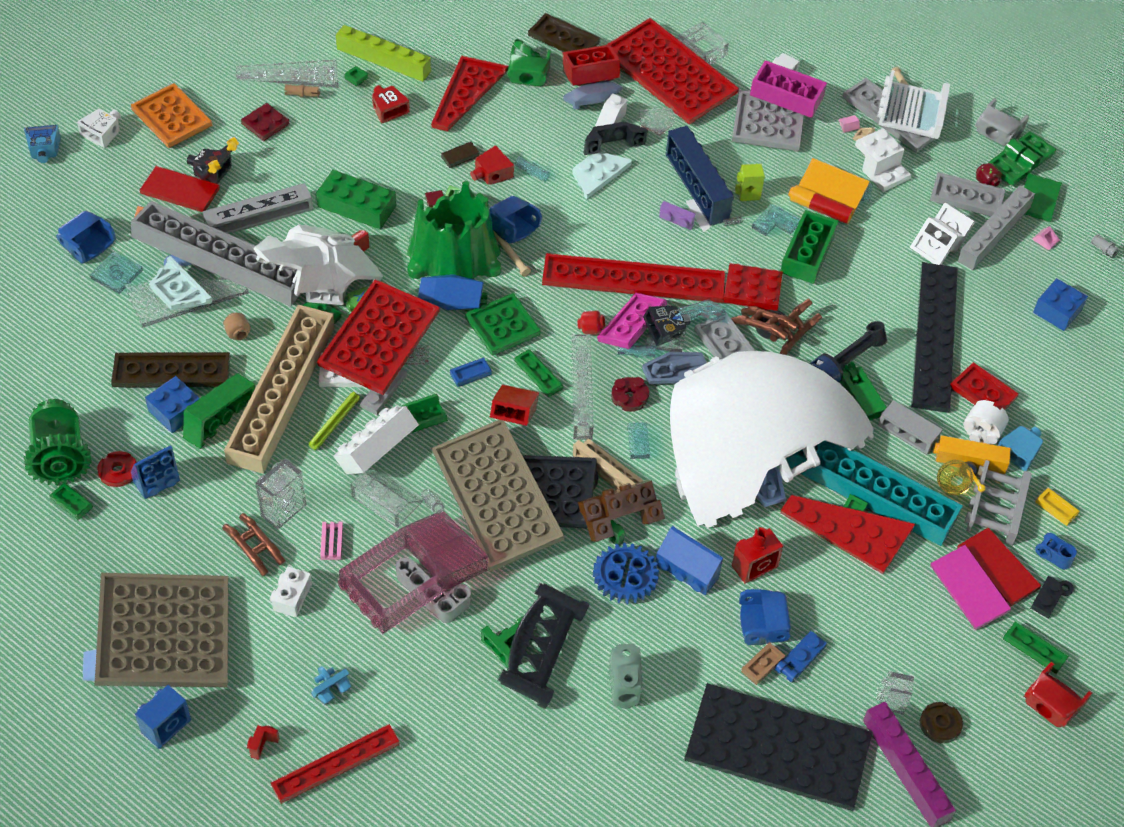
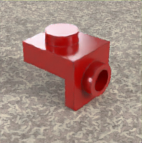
[247,725,280,760]

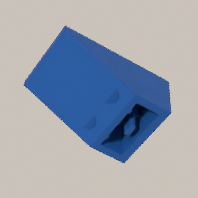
[131,445,180,499]

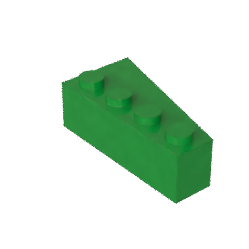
[183,373,255,449]

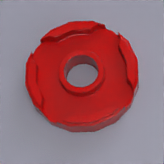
[97,451,137,487]

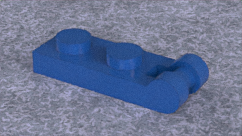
[775,631,827,683]

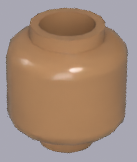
[223,312,251,340]

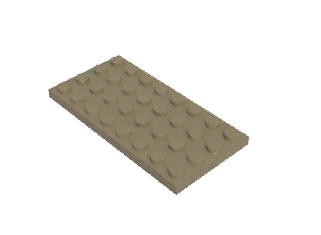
[431,420,565,572]

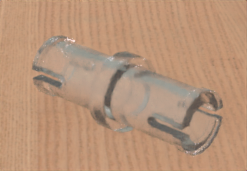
[421,489,445,514]

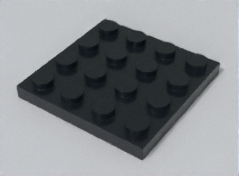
[522,455,597,529]

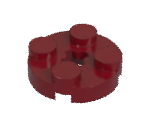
[611,377,649,412]

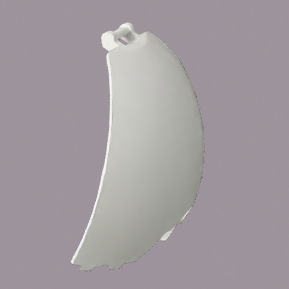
[670,351,874,528]

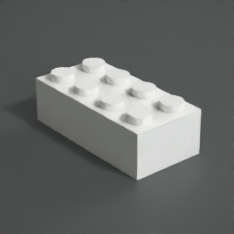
[333,406,419,475]

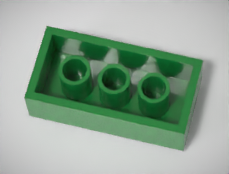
[316,169,396,230]
[781,210,838,284]

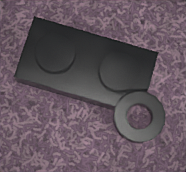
[1030,576,1074,619]

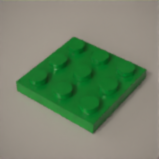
[465,293,541,356]

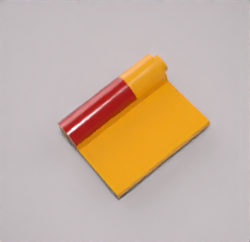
[788,158,870,225]

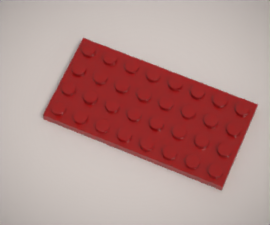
[606,18,739,125]

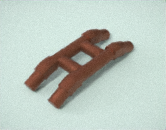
[770,298,822,355]
[731,306,799,341]
[222,513,286,577]

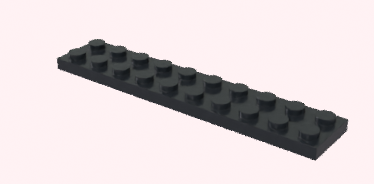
[911,262,958,413]

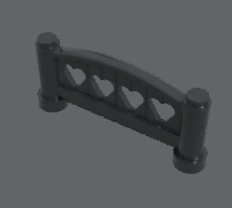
[497,583,590,709]

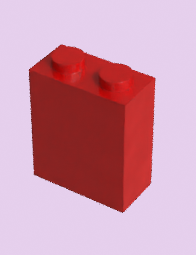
[489,384,539,426]

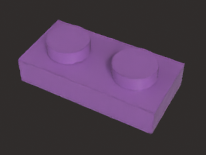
[659,201,695,230]

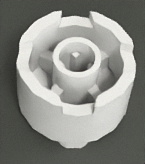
[963,400,1009,444]

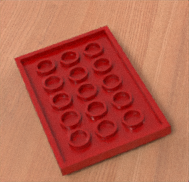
[317,279,440,395]

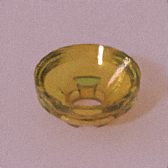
[937,460,973,495]

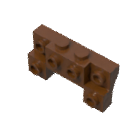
[578,480,665,542]

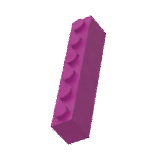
[863,701,956,827]

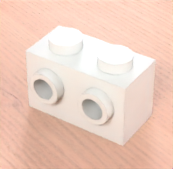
[270,567,312,617]

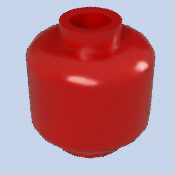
[577,310,605,335]

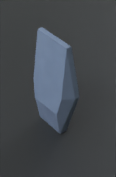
[563,80,623,109]
[642,352,707,384]

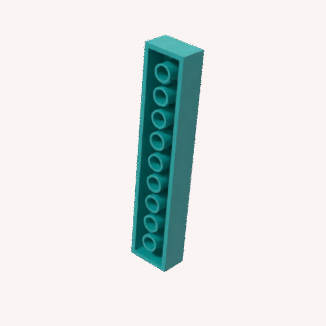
[785,440,963,546]

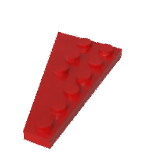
[431,55,509,132]
[781,495,915,574]

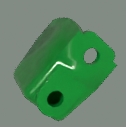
[507,45,551,87]

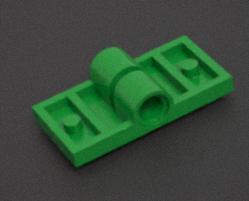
[988,131,1057,186]

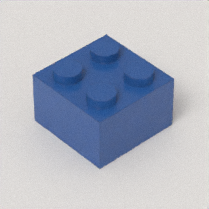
[1033,278,1088,331]
[145,376,200,433]
[135,685,191,749]

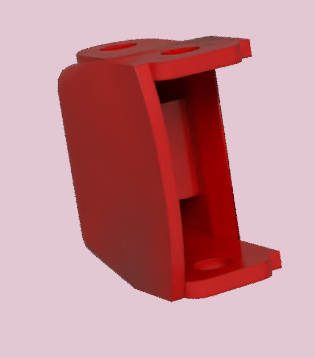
[1023,662,1093,727]

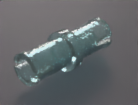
[515,157,550,182]
[618,343,656,358]

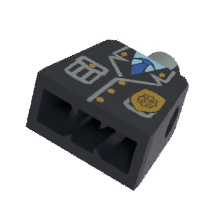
[643,306,691,346]

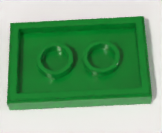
[1024,173,1062,222]

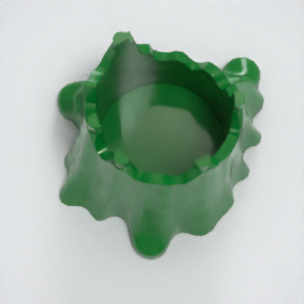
[407,181,501,280]

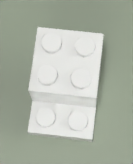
[855,128,911,192]
[910,203,976,265]

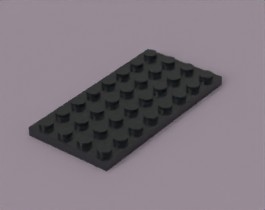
[684,683,872,811]

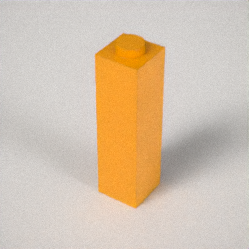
[933,435,1010,474]

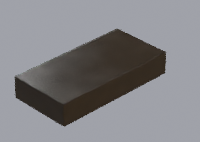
[441,141,480,168]

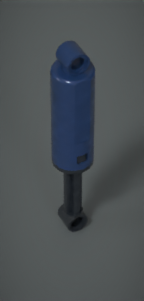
[809,321,887,383]

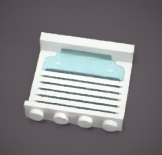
[877,70,950,139]

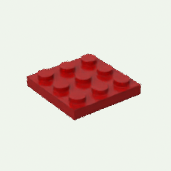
[723,263,783,311]

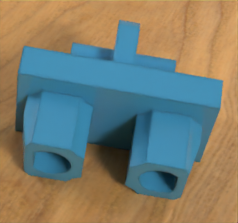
[311,666,351,705]

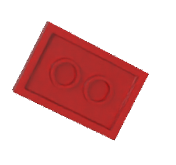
[951,362,1019,410]

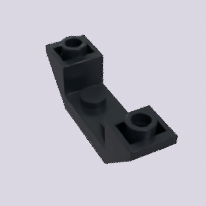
[583,122,648,155]

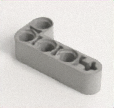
[396,557,471,623]

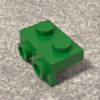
[402,394,448,433]

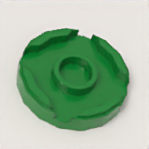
[513,38,543,58]

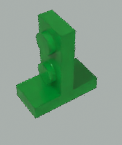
[481,616,523,668]

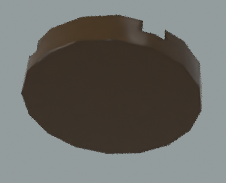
[919,702,963,743]

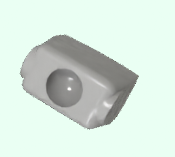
[975,98,1029,146]

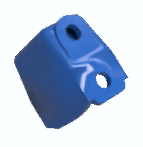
[490,196,542,244]
[56,211,116,264]
[739,589,791,645]

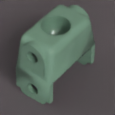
[609,644,643,709]

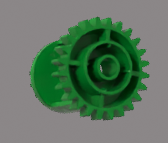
[24,399,92,486]

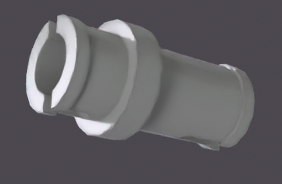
[1091,234,1119,258]

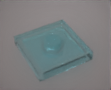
[90,252,143,294]

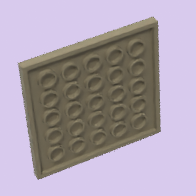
[94,573,228,687]

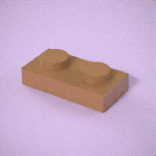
[741,642,785,685]

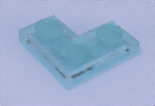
[752,203,800,236]
[678,299,726,321]

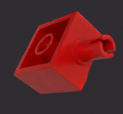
[731,527,783,584]

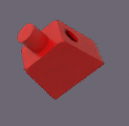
[470,145,514,185]

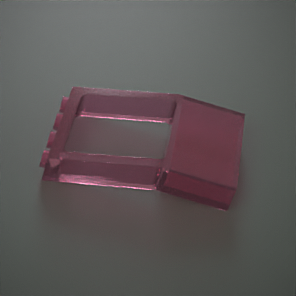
[338,510,488,634]

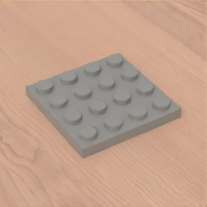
[732,90,804,151]

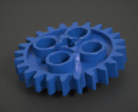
[593,543,659,604]

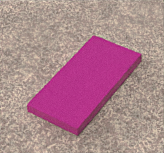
[597,293,667,349]
[930,545,1011,630]

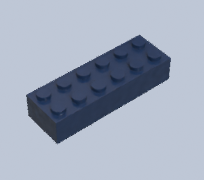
[666,125,734,226]

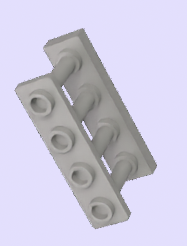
[964,460,1032,545]

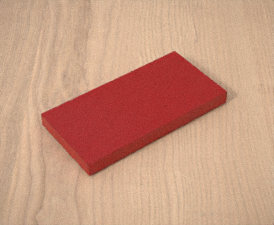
[139,166,220,212]
[957,528,1041,607]

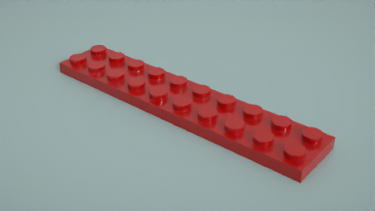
[542,253,725,303]

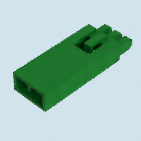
[840,362,887,421]

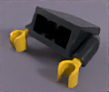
[187,137,239,184]

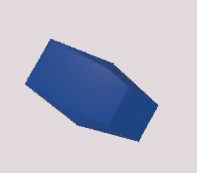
[418,274,484,311]

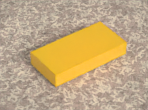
[1035,488,1080,526]

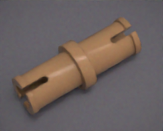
[285,84,320,98]

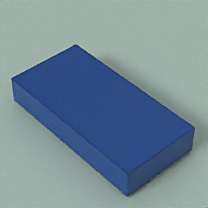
[450,357,492,387]

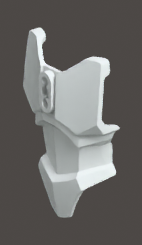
[254,225,383,296]

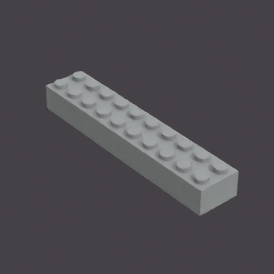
[131,201,302,307]

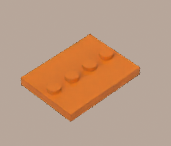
[131,83,212,148]

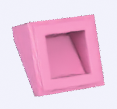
[839,115,860,133]
[1032,226,1060,250]

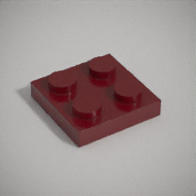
[241,102,290,141]

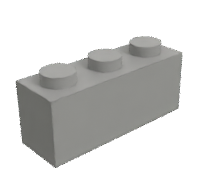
[878,400,943,455]

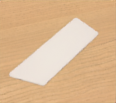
[686,199,711,232]

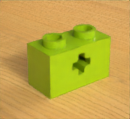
[735,163,765,201]

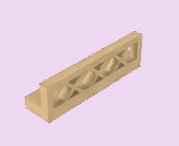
[573,438,643,489]

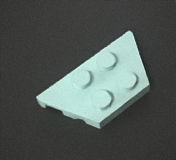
[572,152,632,199]
[149,256,212,310]

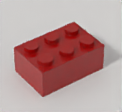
[562,44,620,86]

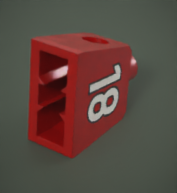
[372,85,410,124]

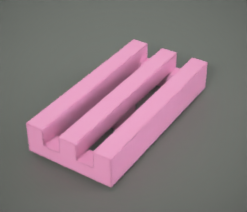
[320,522,343,560]

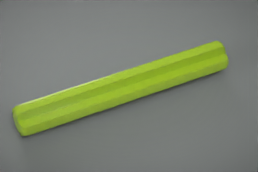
[309,392,360,450]

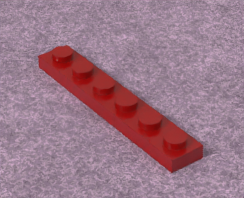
[271,724,400,804]

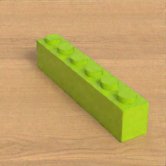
[335,25,431,82]

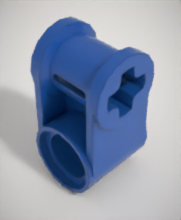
[1035,533,1077,569]

